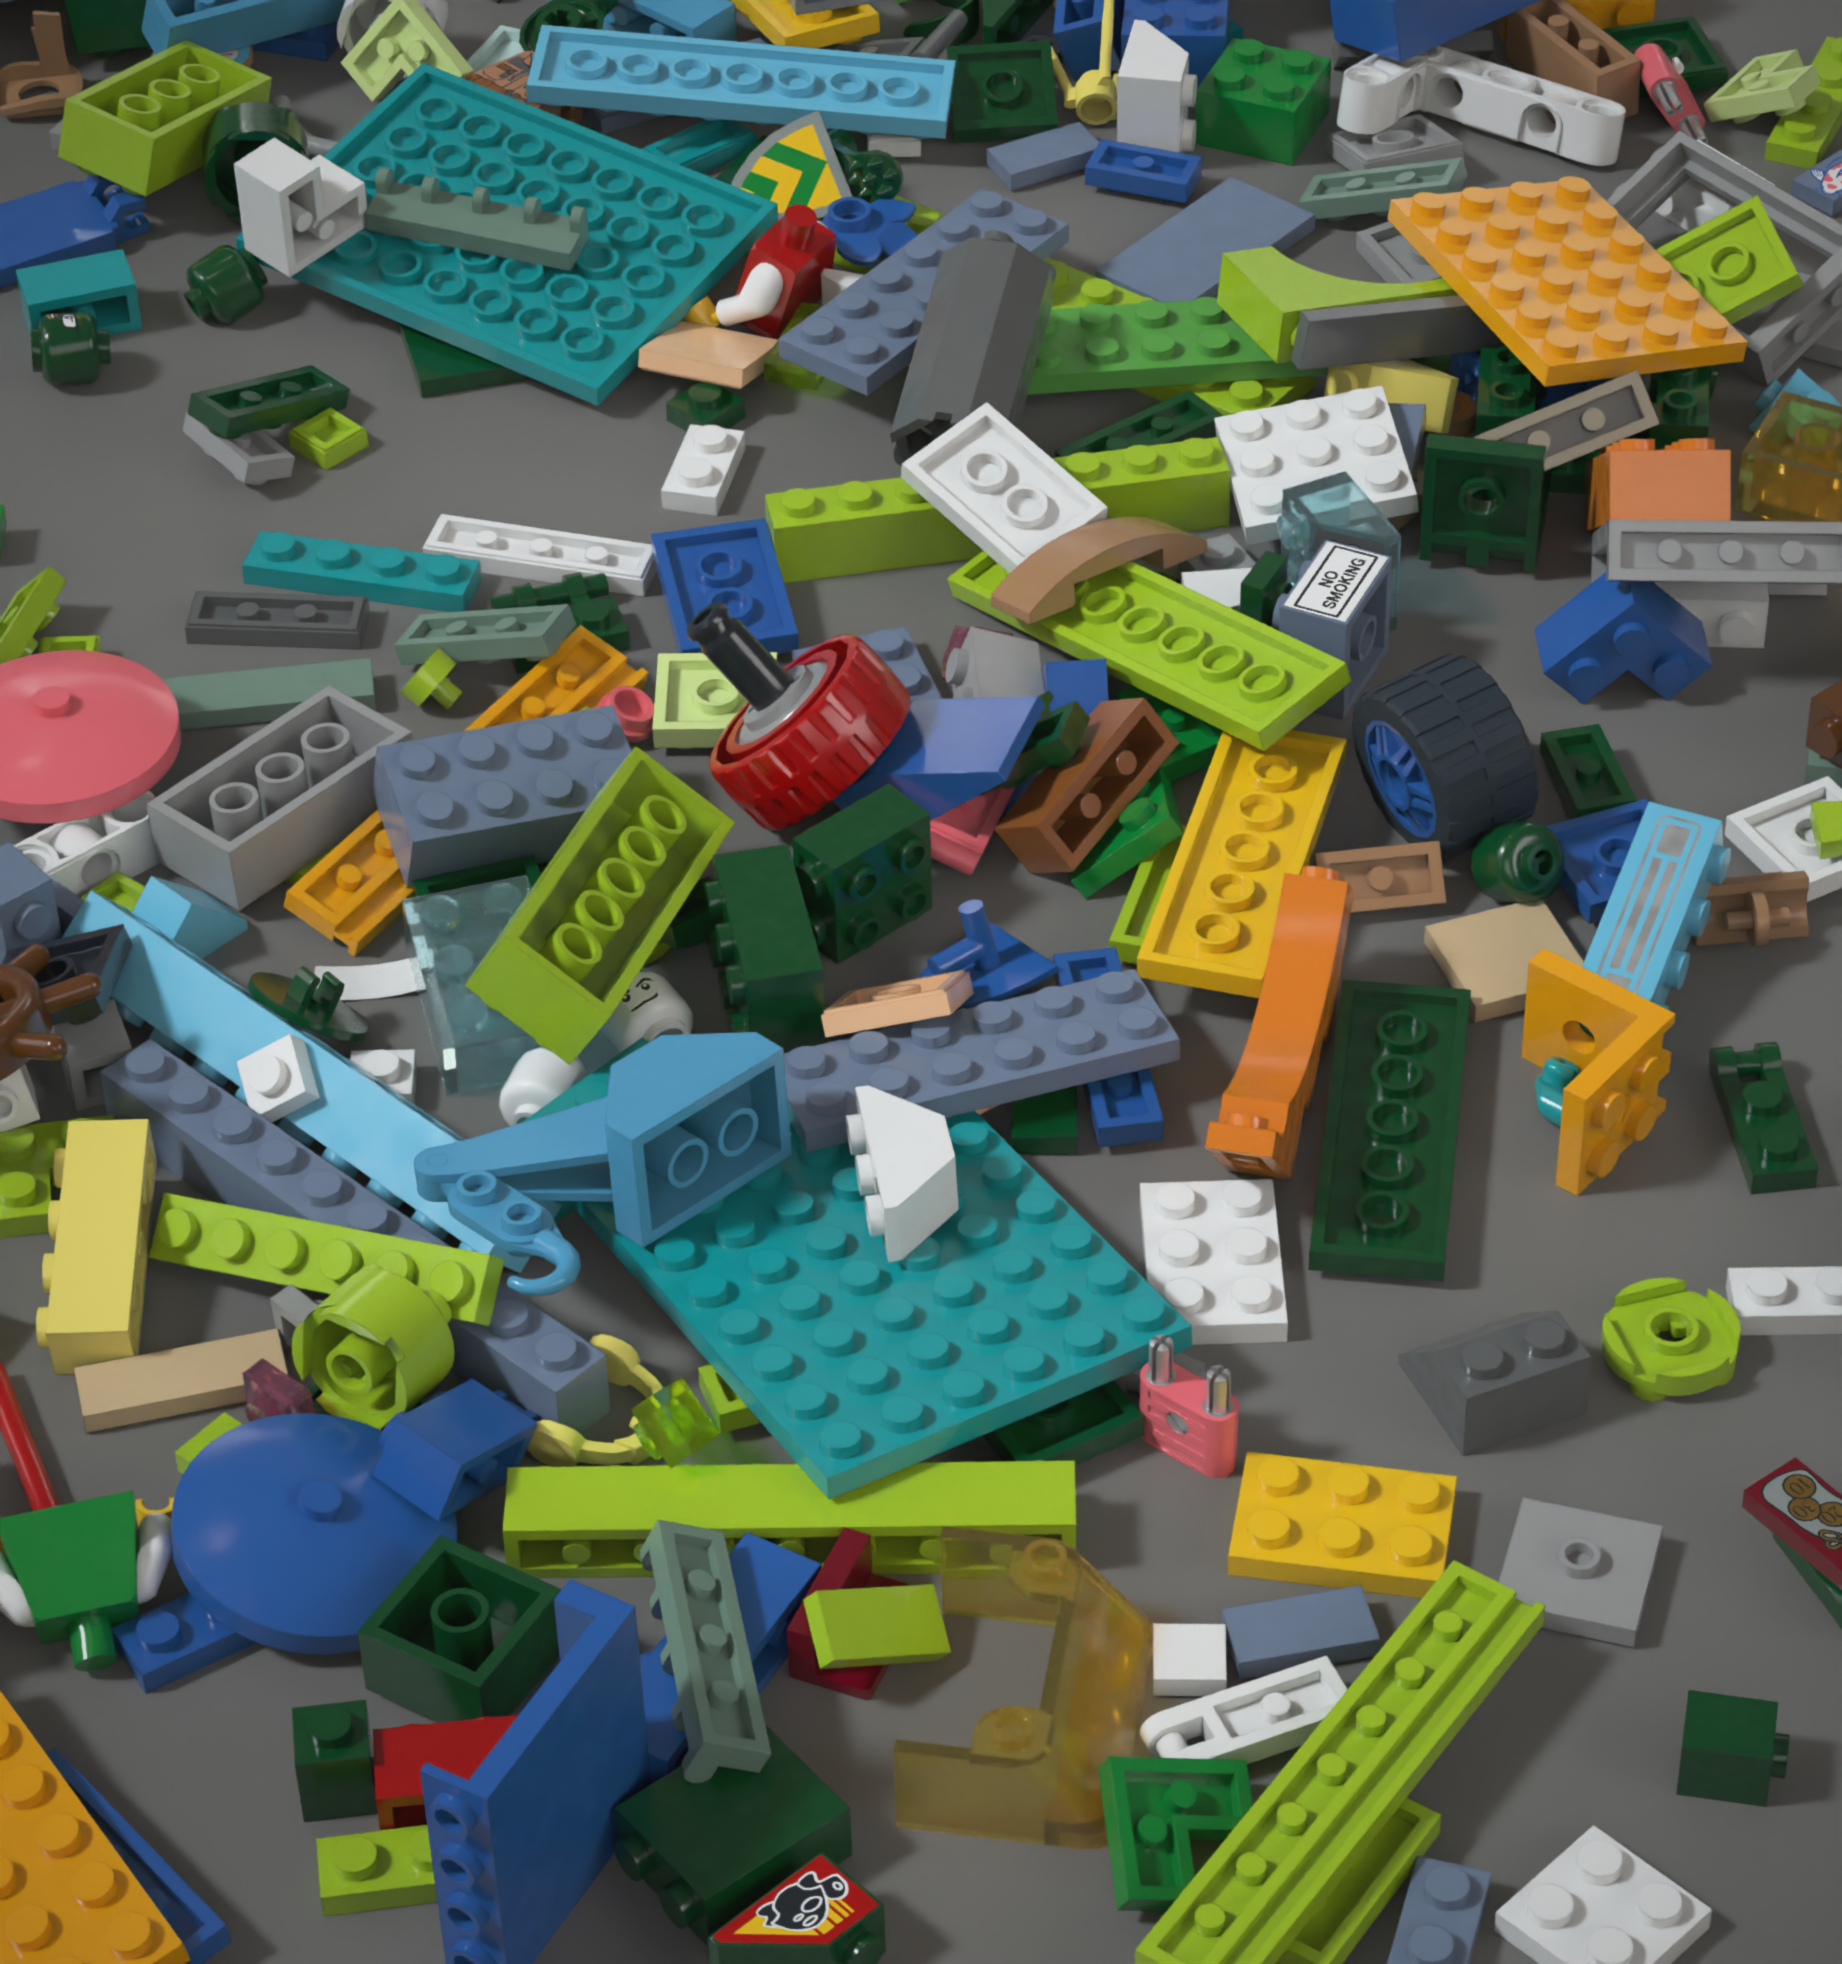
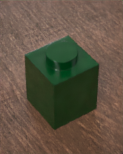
[1676,1690,1790,1807]
[292,1700,378,1822]

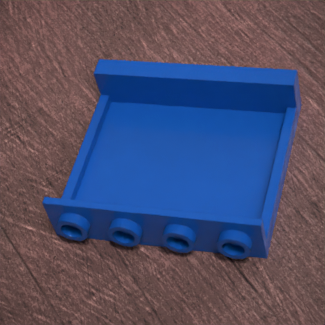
[420,1579,651,1964]

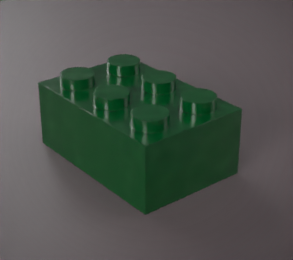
[704,844,827,1053]

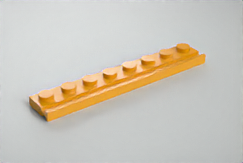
[283,625,649,957]

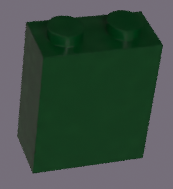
[613,1724,852,1947]

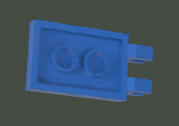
[0,175,151,289]

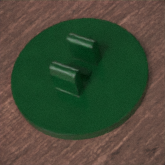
[247,966,369,1042]

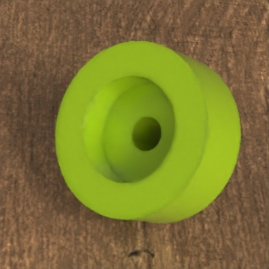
[400,647,463,710]

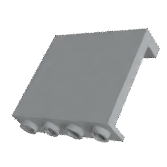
[1591,519,1842,596]

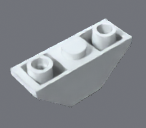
[846,1085,959,1262]

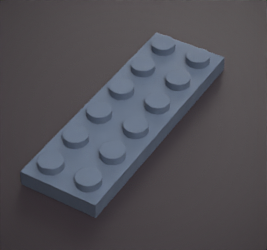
[779,188,1069,396]
[784,969,1181,1152]

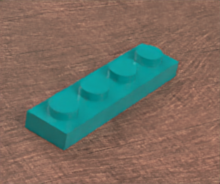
[242,531,482,612]

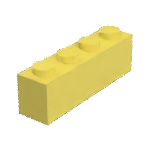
[36,1119,157,1375]

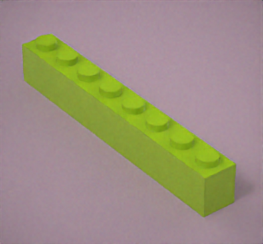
[765,437,1231,583]
[503,1460,1076,1578]

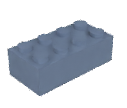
[371,705,631,888]

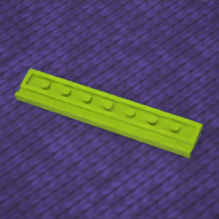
[1135,1560,1546,1964]

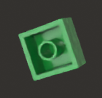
[1195,38,1331,166]

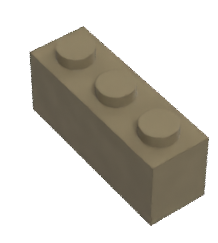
[1473,369,1660,471]

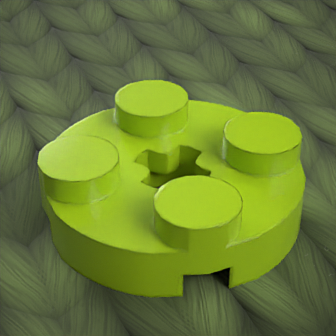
[1601,1277,1741,1402]

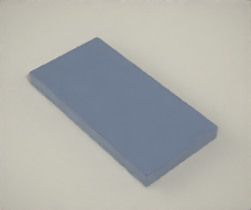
[1095,176,1315,302]

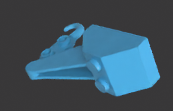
[414,1032,792,1296]

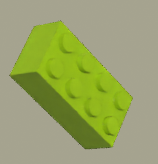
[58,40,272,197]

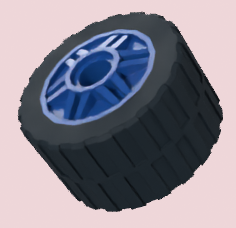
[1352,653,1539,861]

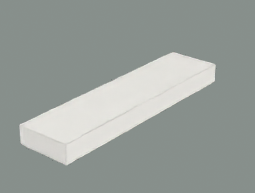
[422,514,657,597]

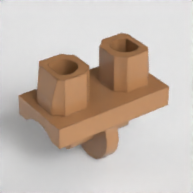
[1692,871,1809,947]

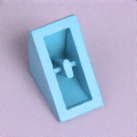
[132,876,248,959]

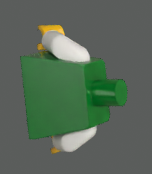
[0,1490,175,1672]

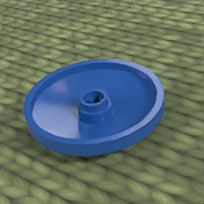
[170,1413,458,1655]

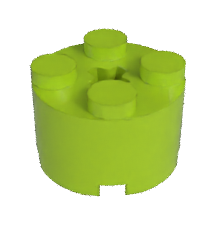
[292,1264,454,1430]

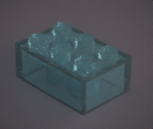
[402,875,543,1096]

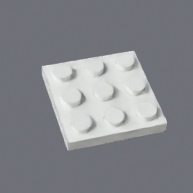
[1214,385,1419,545]

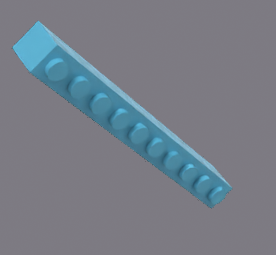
[62,890,562,1273]

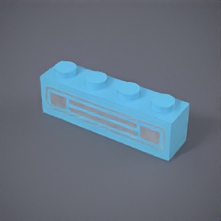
[1579,801,1731,1038]

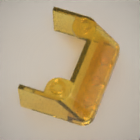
[893,1526,1153,1850]

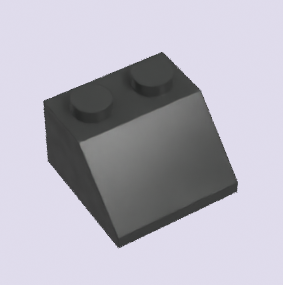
[1399,1311,1591,1456]

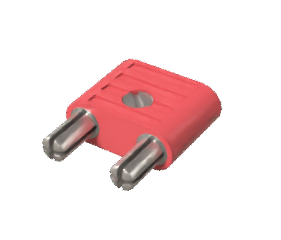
[1634,43,1708,144]
[1140,1334,1239,1478]

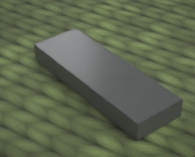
[185,591,370,650]

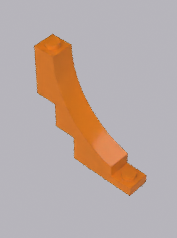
[1205,866,1354,1180]

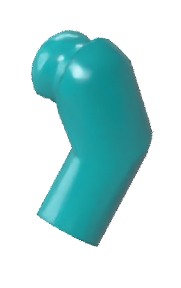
[1534,1056,1579,1127]

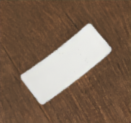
[315,952,435,1001]

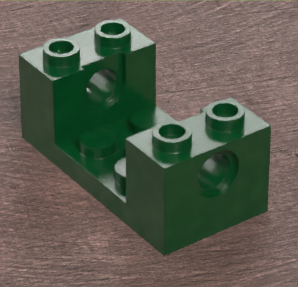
[1475,346,1709,494]

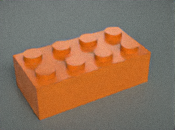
[1585,438,1731,531]

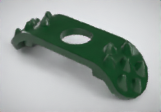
[828,129,904,203]

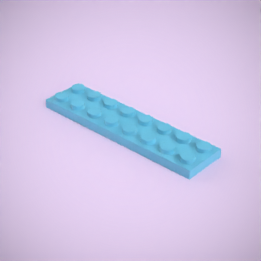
[527,25,956,139]

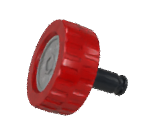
[687,602,910,830]

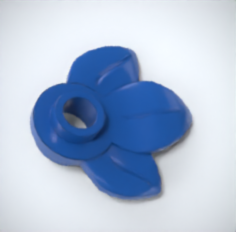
[823,197,918,267]

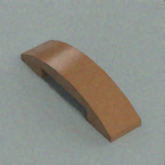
[991,516,1207,624]

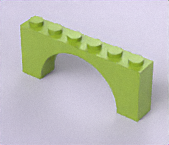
[1217,246,1458,364]

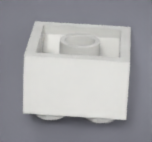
[1117,20,1197,153]

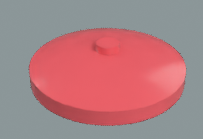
[0,650,181,824]

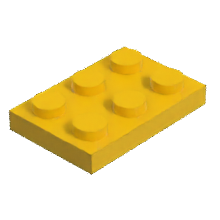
[1227,1451,1457,1599]

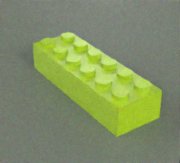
[465,746,735,1065]

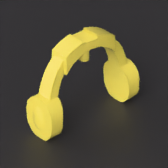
[527,1334,671,1467]

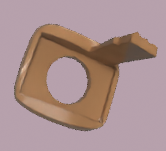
[0,10,83,119]

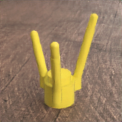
[1051,0,1119,125]

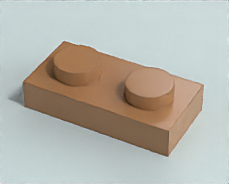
[1312,841,1446,914]

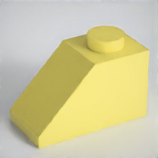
[1323,359,1459,434]

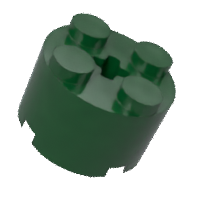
[202,102,310,224]

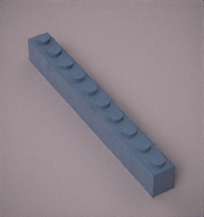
[100,1039,611,1434]

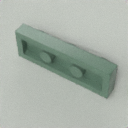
[1298,157,1468,222]
[393,604,576,665]

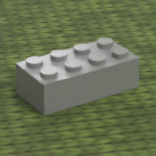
[146,685,413,911]

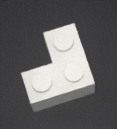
[234,138,367,278]

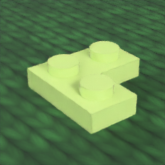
[340,0,474,102]
[1703,49,1821,124]

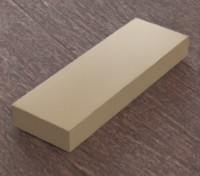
[74,1328,291,1433]

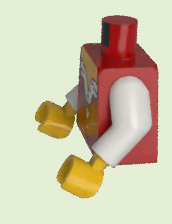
[684,204,837,340]

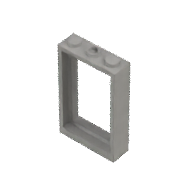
[1607,131,1842,386]

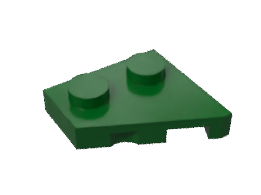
[1070,767,1184,899]

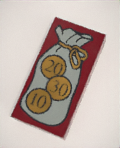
[1742,1457,1842,1590]

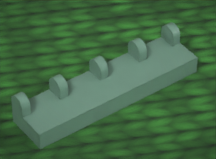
[364,167,589,271]
[639,1520,771,1783]

